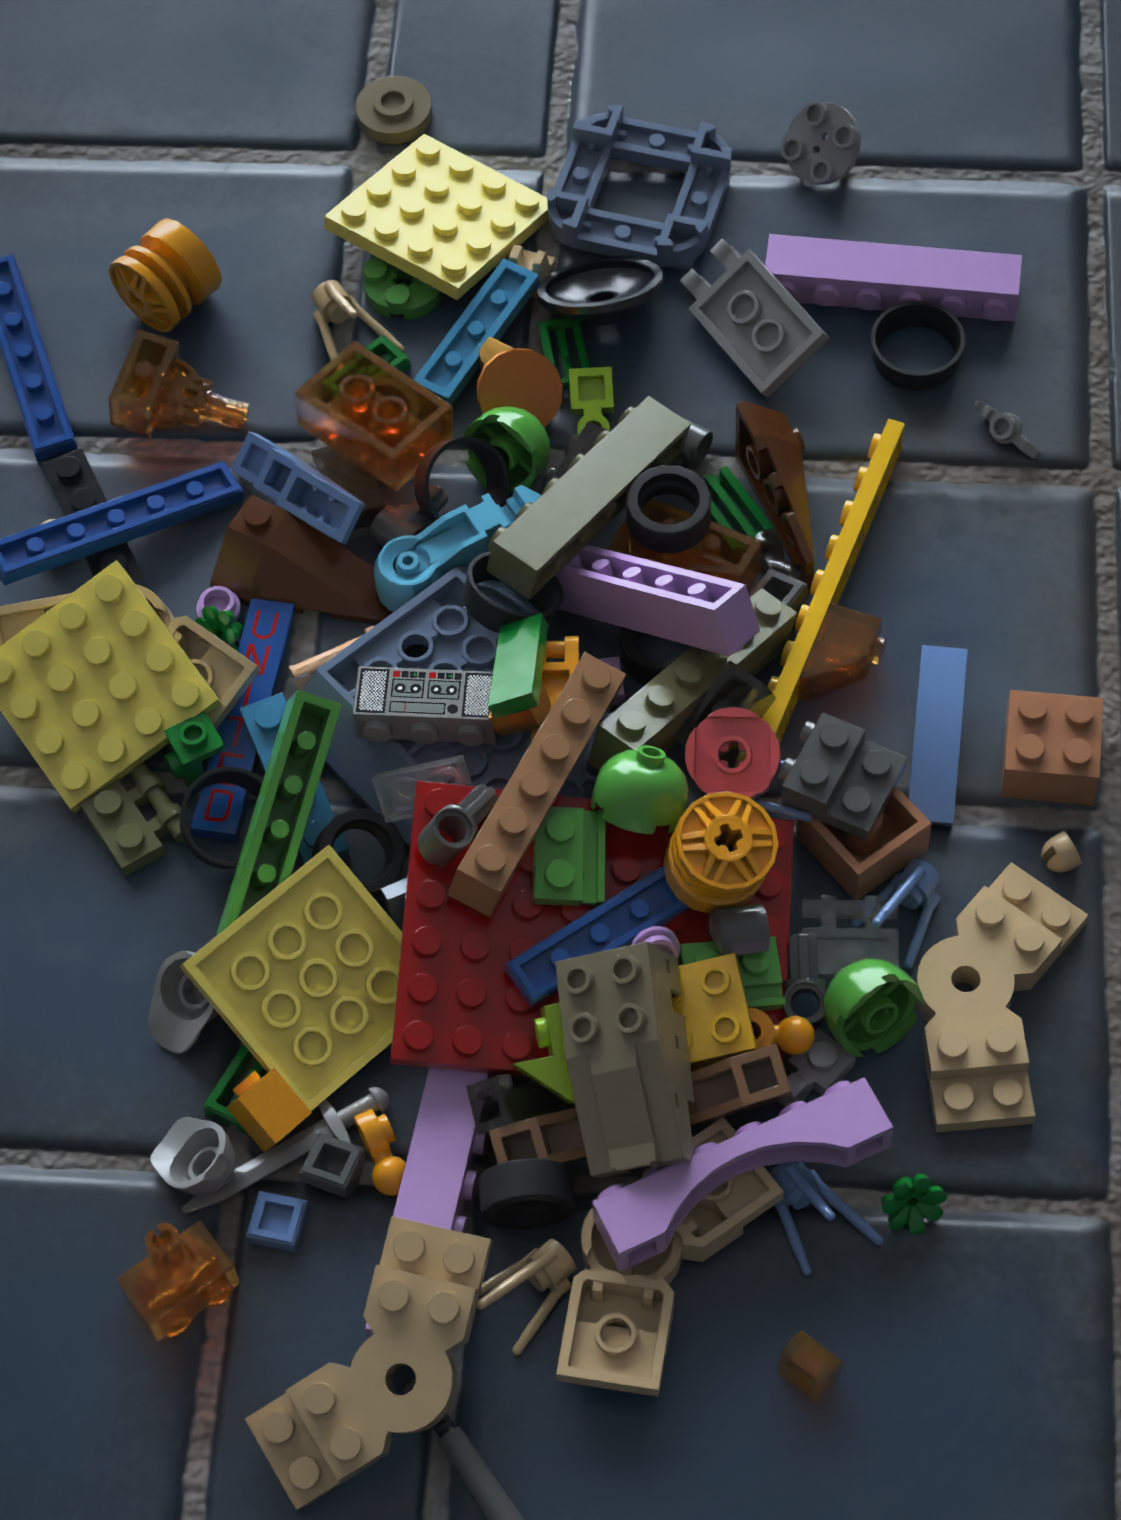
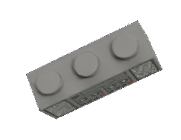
[353,666,497,746]

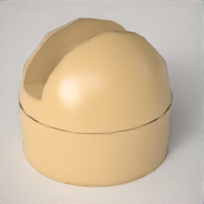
[1041,831,1082,873]

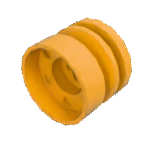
[109,218,222,333]
[663,791,779,914]

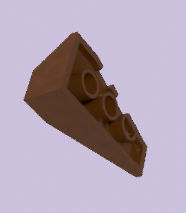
[735,401,814,587]
[210,495,392,624]

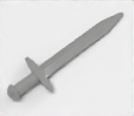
[182,1087,390,1214]

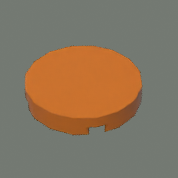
[477,348,563,427]

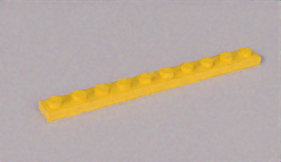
[734,418,905,768]

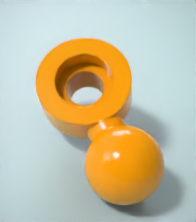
[748,1008,815,1055]
[353,1109,406,1196]

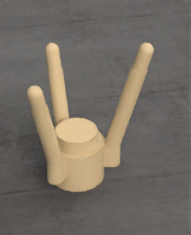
[312,280,404,369]
[476,1239,576,1356]

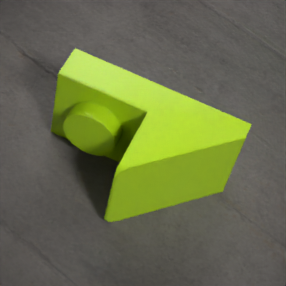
[511,1003,575,1104]

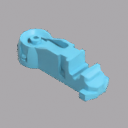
[374,485,541,612]

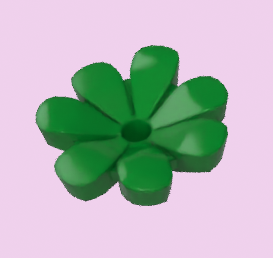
[195,606,243,651]
[881,1174,947,1235]

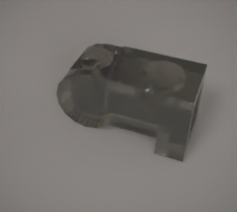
[466,1074,563,1135]

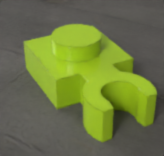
[569,367,614,443]

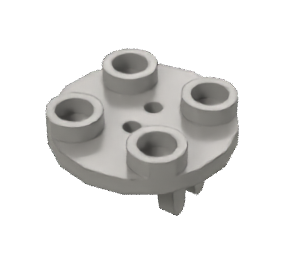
[781,101,861,185]

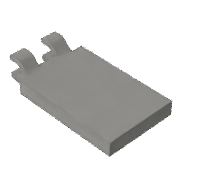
[680,239,829,398]

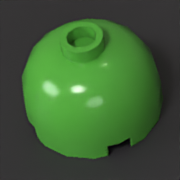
[462,406,550,492]
[590,745,689,834]
[823,958,923,1057]

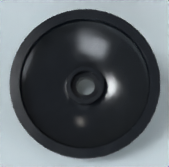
[537,257,664,326]

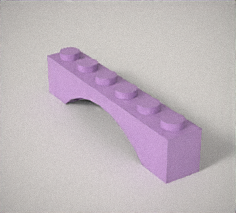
[592,1077,893,1272]

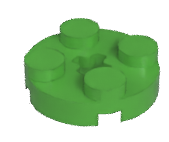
[363,256,443,320]

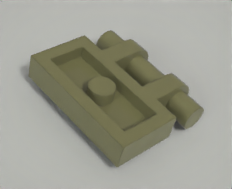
[79,763,191,877]

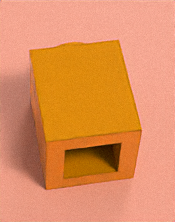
[226,1068,312,1152]

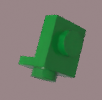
[164,712,225,788]

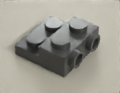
[777,712,908,841]

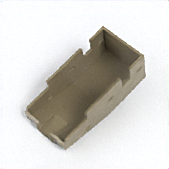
[555,941,695,1178]

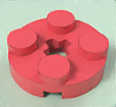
[685,707,781,799]

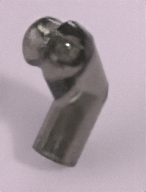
[754,530,802,581]

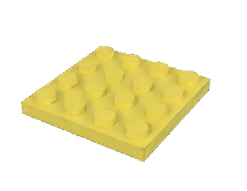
[324,134,548,300]
[0,560,222,813]
[180,845,402,1111]

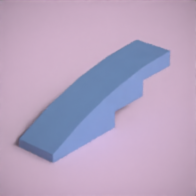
[231,432,365,544]
[908,645,968,826]

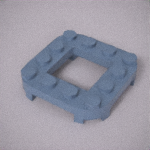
[547,105,732,270]

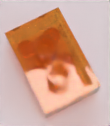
[295,341,454,492]

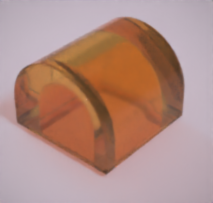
[778,1330,844,1402]

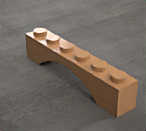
[447,652,626,918]
[489,1044,793,1165]

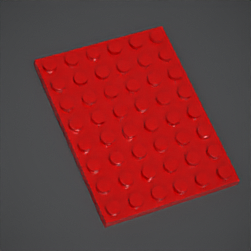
[390,780,794,1077]

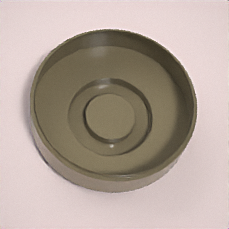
[355,76,433,144]

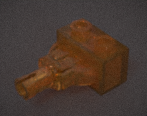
[109,329,250,437]
[116,1220,240,1342]

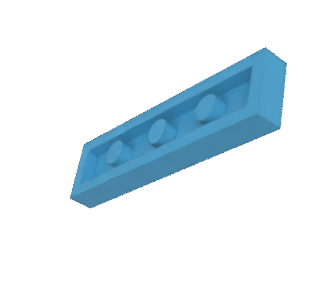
[412,258,540,408]
[240,692,349,865]

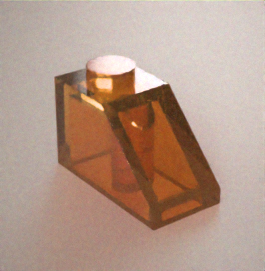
[799,603,887,701]

